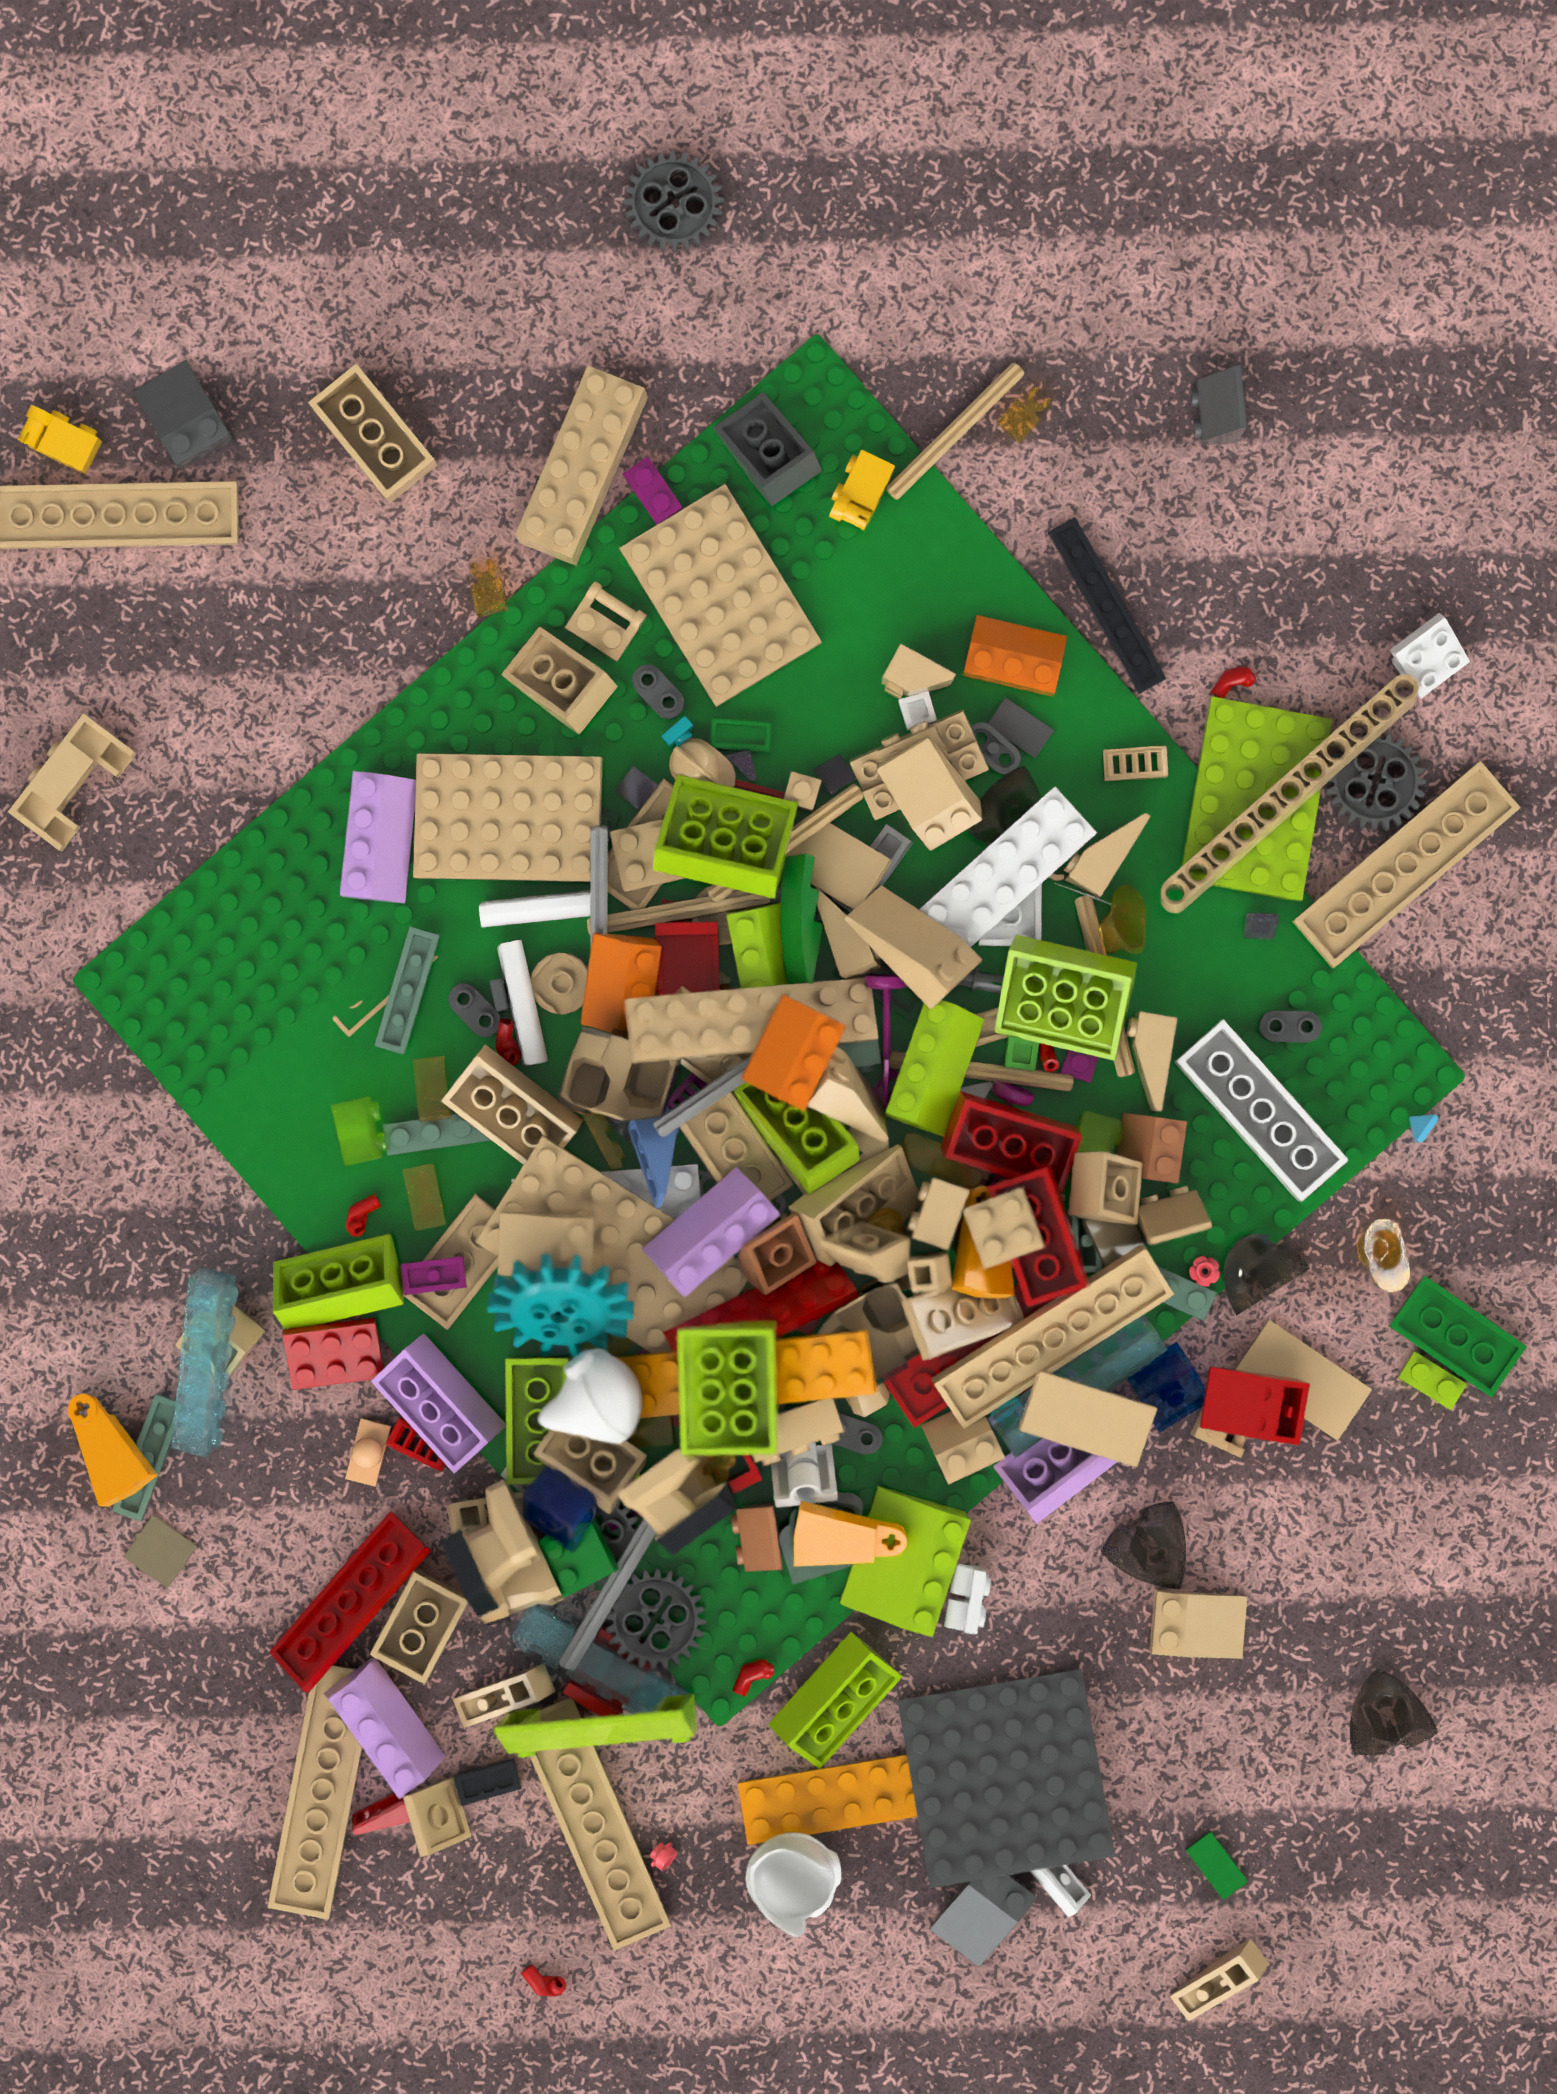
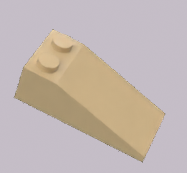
[844,885,982,1009]
[789,1144,915,1266]

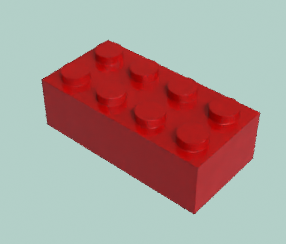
[940,1091,1083,1193]
[987,1166,1091,1307]

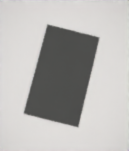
[988,697,1054,758]

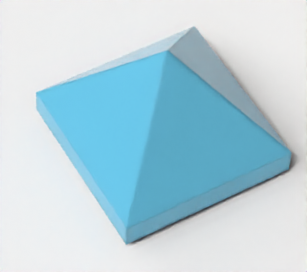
[1409,1114,1439,1143]

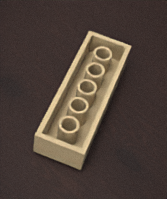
[515,366,648,566]

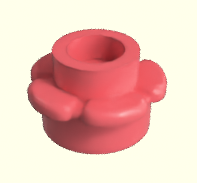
[1189,1256,1220,1287]
[650,1842,678,1871]

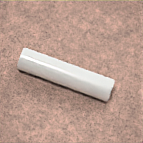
[479,890,591,928]
[497,940,548,1067]
[1030,1865,1091,1917]

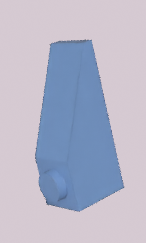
[627,1106,679,1208]

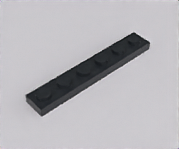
[1048,517,1166,695]

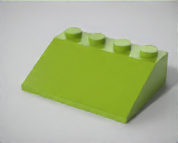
[653,775,798,899]
[994,935,1138,1061]
[678,1321,779,1455]
[839,1486,971,1637]

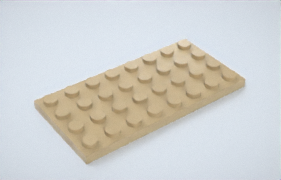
[475,1136,747,1353]

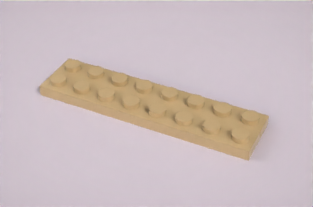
[0,481,239,549]
[1292,761,1521,969]
[624,978,878,1063]
[931,1244,1174,1429]
[267,1664,362,1920]
[530,1697,671,1951]

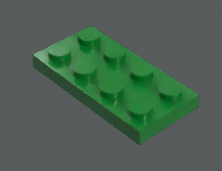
[1388,1275,1527,1398]

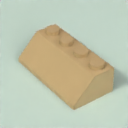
[441,1045,583,1165]

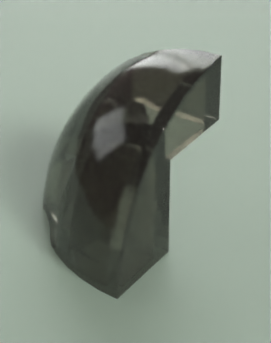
[969,766,1042,846]
[1224,1233,1310,1316]
[1101,1502,1186,1589]
[1350,1669,1438,1756]

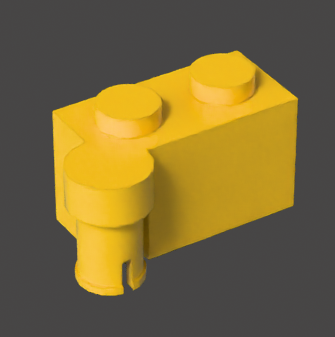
[17,405,102,475]
[829,450,895,531]

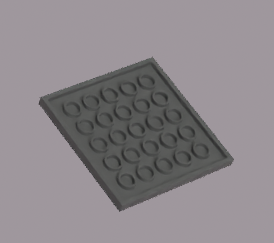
[898,1669,1116,1888]

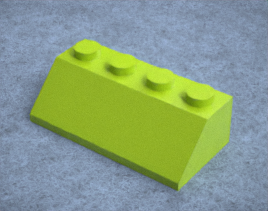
[726,902,788,989]
[885,1000,985,1137]
[273,1234,404,1329]
[768,1632,903,1769]

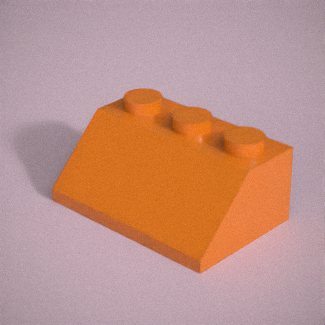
[962,615,1067,697]
[580,932,662,1033]
[741,994,846,1111]

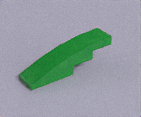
[780,854,823,985]

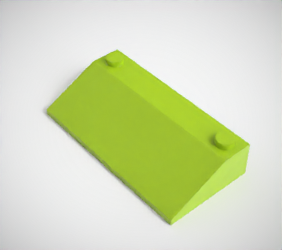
[494,1693,698,1758]

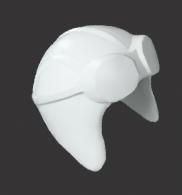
[539,1348,643,1443]
[746,1832,841,1937]

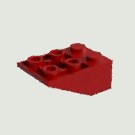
[1200,1366,1310,1445]

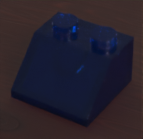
[1124,1342,1206,1433]
[523,1466,597,1553]

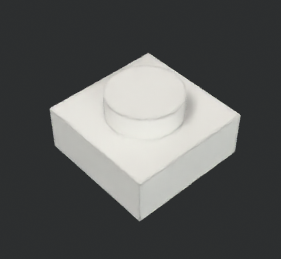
[898,691,937,730]

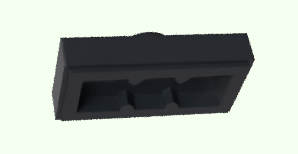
[453,1758,522,1806]

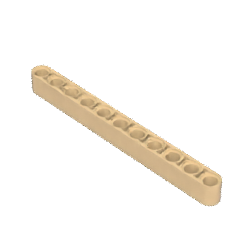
[1160,674,1419,913]

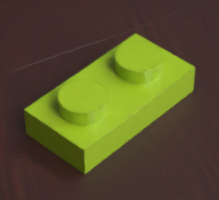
[1397,1351,1467,1410]

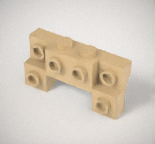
[849,709,989,820]
[8,713,137,852]

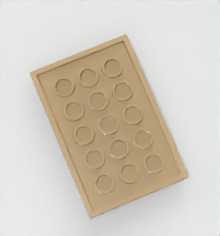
[619,484,822,708]
[413,754,603,882]

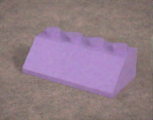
[340,771,416,904]
[642,1167,780,1297]
[371,1333,506,1474]
[993,1435,1117,1524]
[324,1657,446,1799]

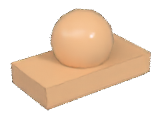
[345,1418,392,1487]

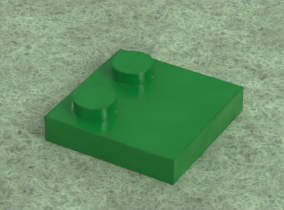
[537,1514,619,1598]

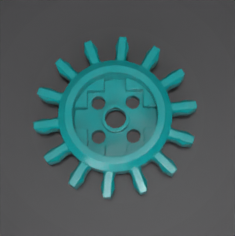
[488,1253,634,1358]

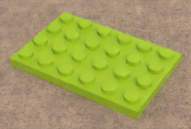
[1181,697,1333,902]

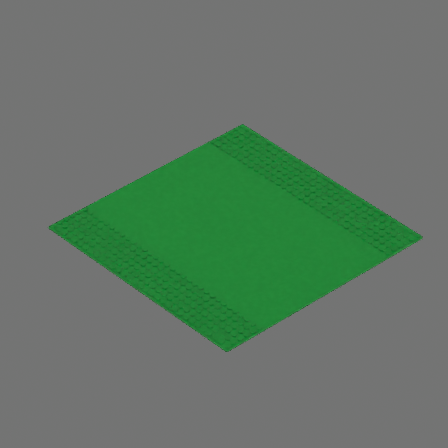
[73,335,1465,1726]

